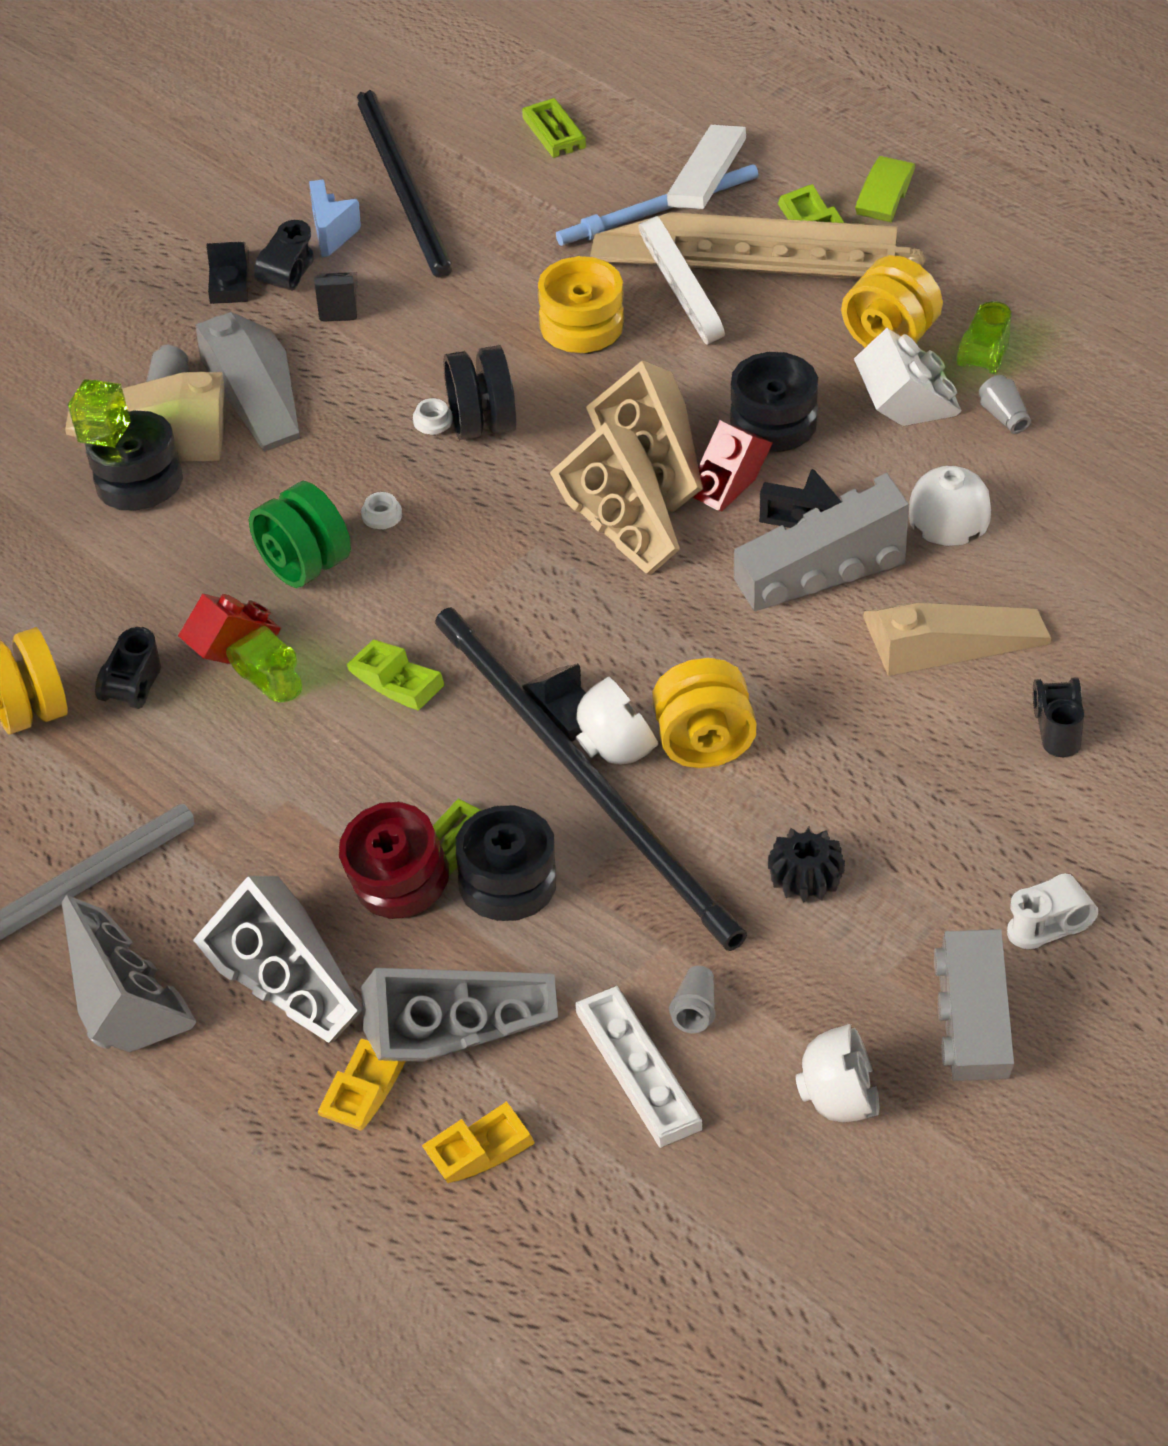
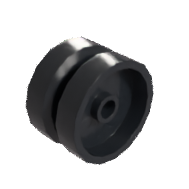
[443,345,516,441]
[730,352,819,452]
[85,410,183,511]
[456,805,556,921]

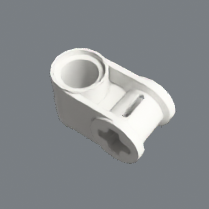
[1007,873,1098,949]

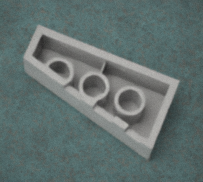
[734,472,909,612]

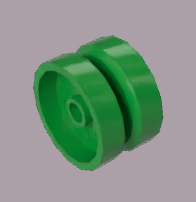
[248,480,351,588]

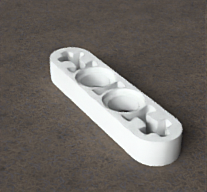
[639,216,725,345]

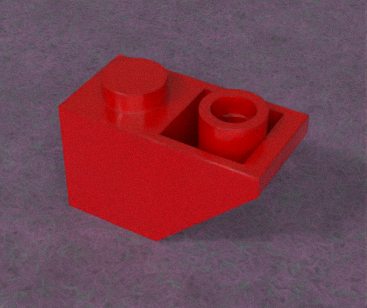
[692,420,772,512]
[178,593,281,664]

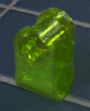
[957,301,1012,375]
[226,626,302,702]

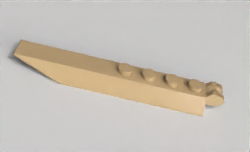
[590,212,926,279]

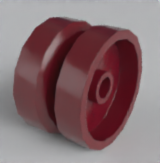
[339,801,449,919]

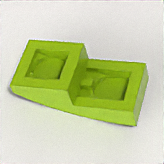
[855,156,915,223]
[777,184,844,223]
[347,639,445,711]

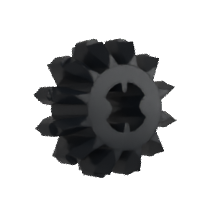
[768,826,845,903]

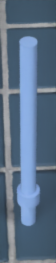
[556,164,759,246]

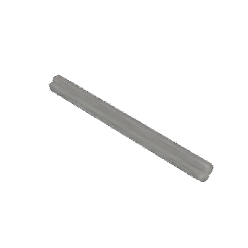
[0,804,195,940]

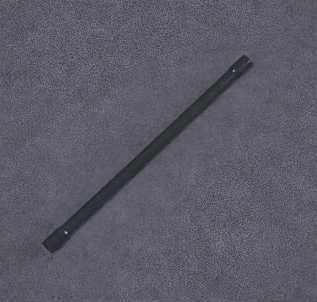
[435,607,747,951]

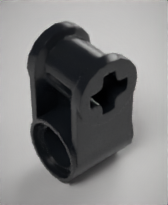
[254,220,314,291]
[95,627,161,709]
[1033,677,1084,757]

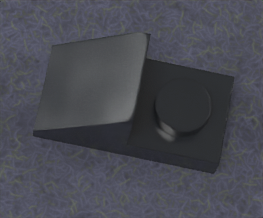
[206,242,249,304]
[314,272,358,322]
[759,469,842,528]
[522,663,586,742]

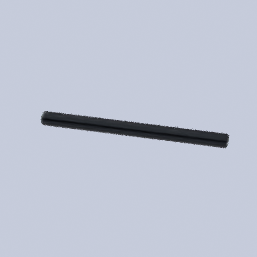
[357,90,452,278]

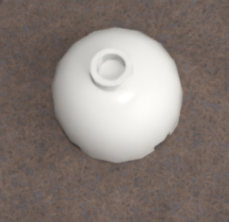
[909,466,991,546]
[576,677,658,765]
[796,1024,880,1122]

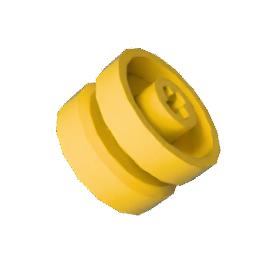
[841,255,943,348]
[538,256,624,353]
[0,627,68,735]
[652,658,757,769]

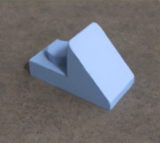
[309,179,361,257]

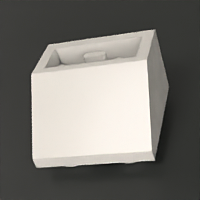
[854,328,962,426]

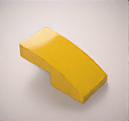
[318,1038,406,1131]
[422,1101,535,1184]

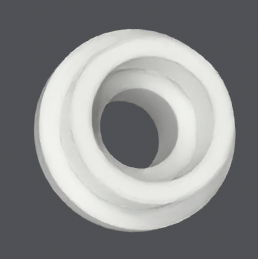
[413,398,453,435]
[361,492,402,529]

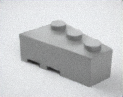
[934,929,1014,1081]

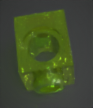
[67,379,131,447]

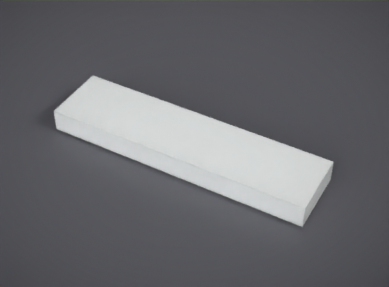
[667,125,746,209]
[576,986,702,1148]

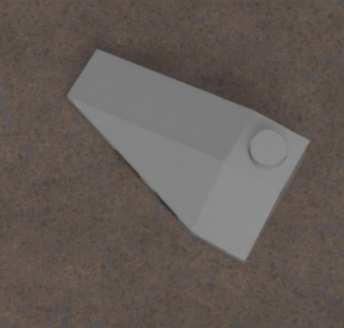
[195,312,300,452]
[193,876,362,1043]
[62,895,197,1052]
[361,968,558,1062]

